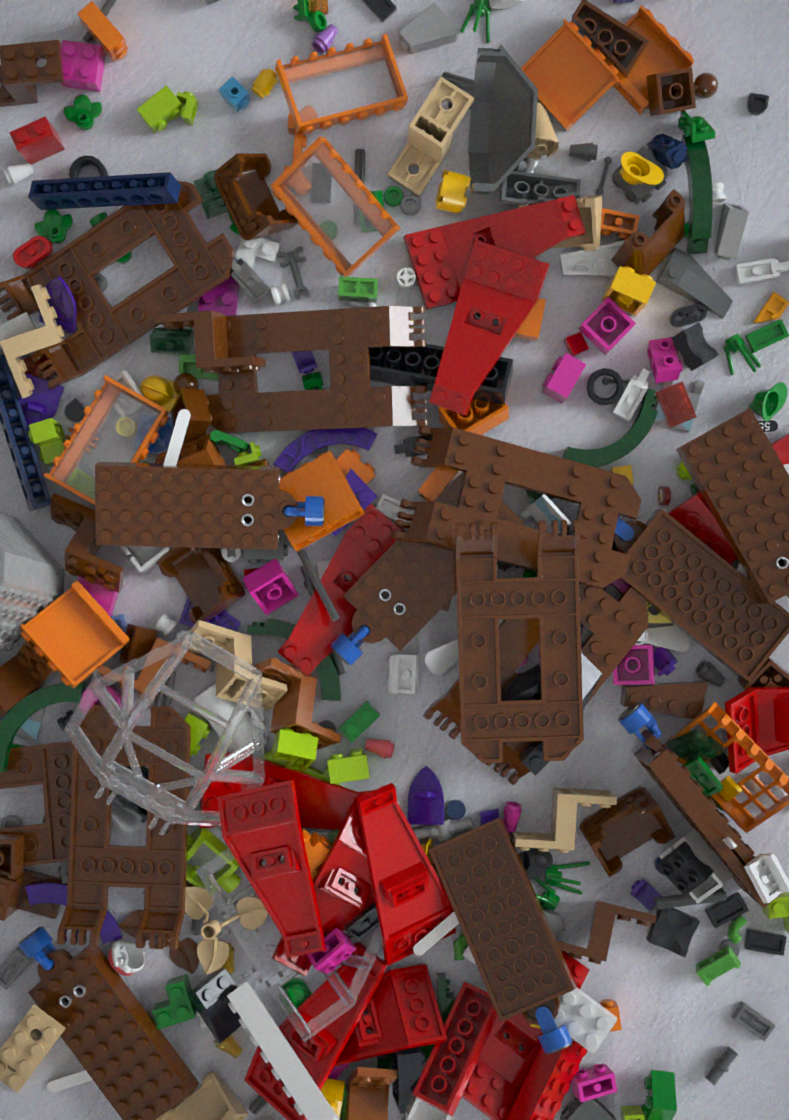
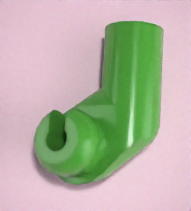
[727,915,747,944]
[453,934,468,961]

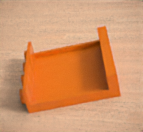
[594,5,694,115]
[521,19,619,131]
[279,451,365,552]
[20,580,130,689]

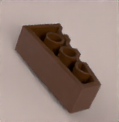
[571,0,649,78]
[620,680,708,719]
[0,833,24,880]

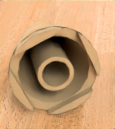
[525,102,559,160]

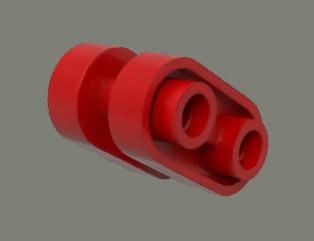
[13,236,53,269]

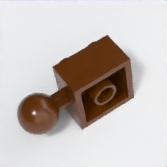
[646,67,718,116]
[171,373,212,443]

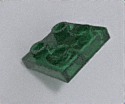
[193,170,228,219]
[666,729,723,762]

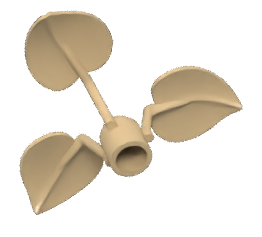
[185,886,268,974]

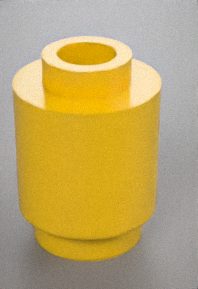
[251,68,278,99]

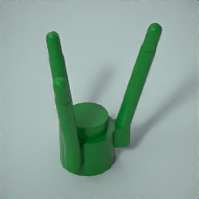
[460,0,491,43]
[723,334,761,375]
[545,862,590,895]
[526,870,560,911]

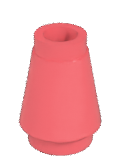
[365,738,395,759]

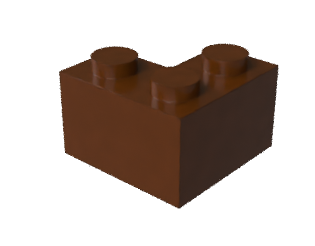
[737,657,789,690]

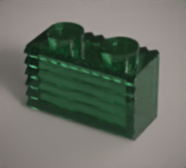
[150,328,194,355]

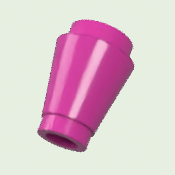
[503,802,523,832]

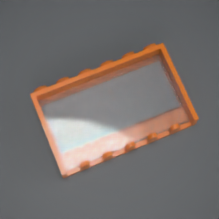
[275,33,408,135]
[270,137,401,277]
[44,375,169,506]

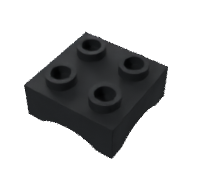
[671,323,719,371]
[656,841,714,896]
[646,908,700,958]

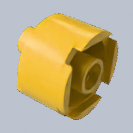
[435,170,471,214]

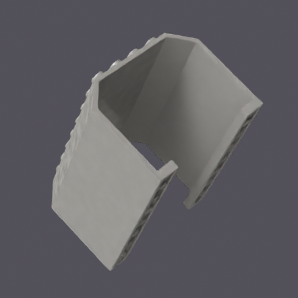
[0,512,65,651]

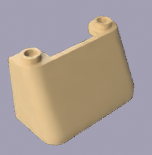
[518,195,602,252]
[156,1072,248,1120]

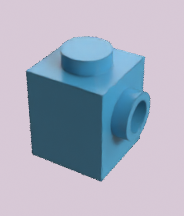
[219,76,251,113]

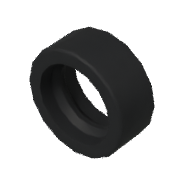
[69,155,108,178]
[587,368,624,405]

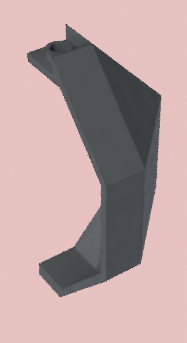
[469,44,538,195]

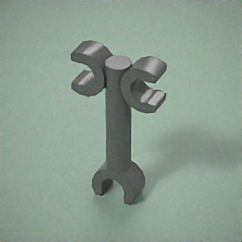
[277,246,309,300]

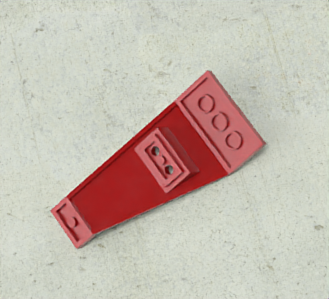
[725,687,789,774]

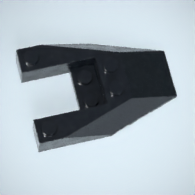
[501,653,602,776]

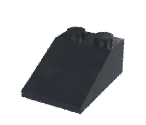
[187,968,242,1044]
[390,1047,425,1114]

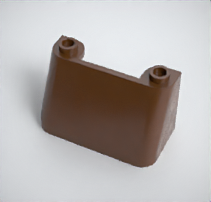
[214,153,298,241]
[611,189,685,276]
[156,547,246,624]
[579,787,675,877]

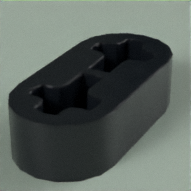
[669,304,707,328]

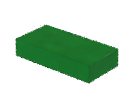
[745,319,789,353]

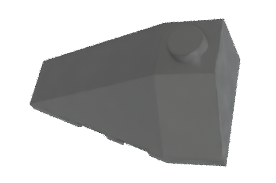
[499,171,581,205]
[656,248,733,318]

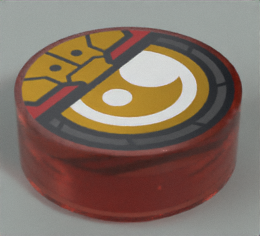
[658,486,671,506]

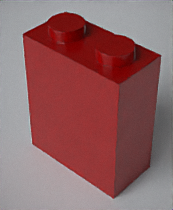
[9,116,65,165]

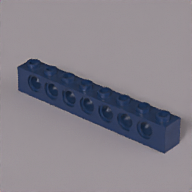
[28,172,181,210]
[0,354,50,512]

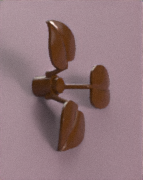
[119,883,200,974]

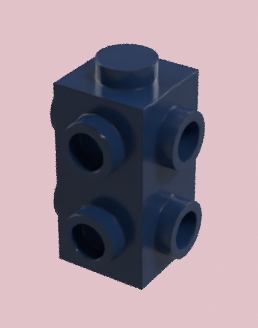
[647,133,688,169]

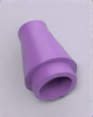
[312,24,338,54]

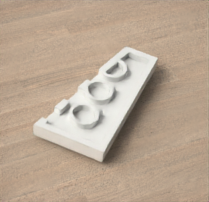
[559,240,626,276]

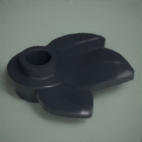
[519,848,553,879]

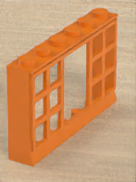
[664,702,789,833]

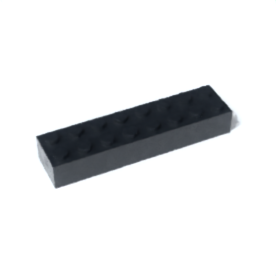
[369,344,513,405]

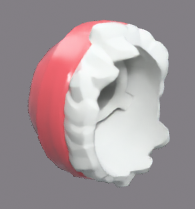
[108,940,145,976]

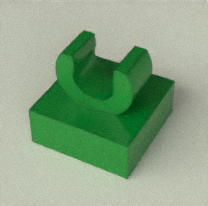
[293,0,315,24]
[302,371,324,390]

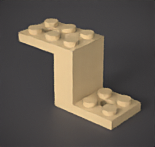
[387,77,474,197]
[0,284,65,399]
[180,620,288,711]
[512,787,617,853]
[0,1004,66,1093]

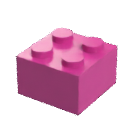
[60,40,106,92]
[578,297,636,355]
[542,353,586,404]
[242,558,299,615]
[613,645,655,685]

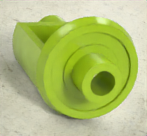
[186,828,241,894]

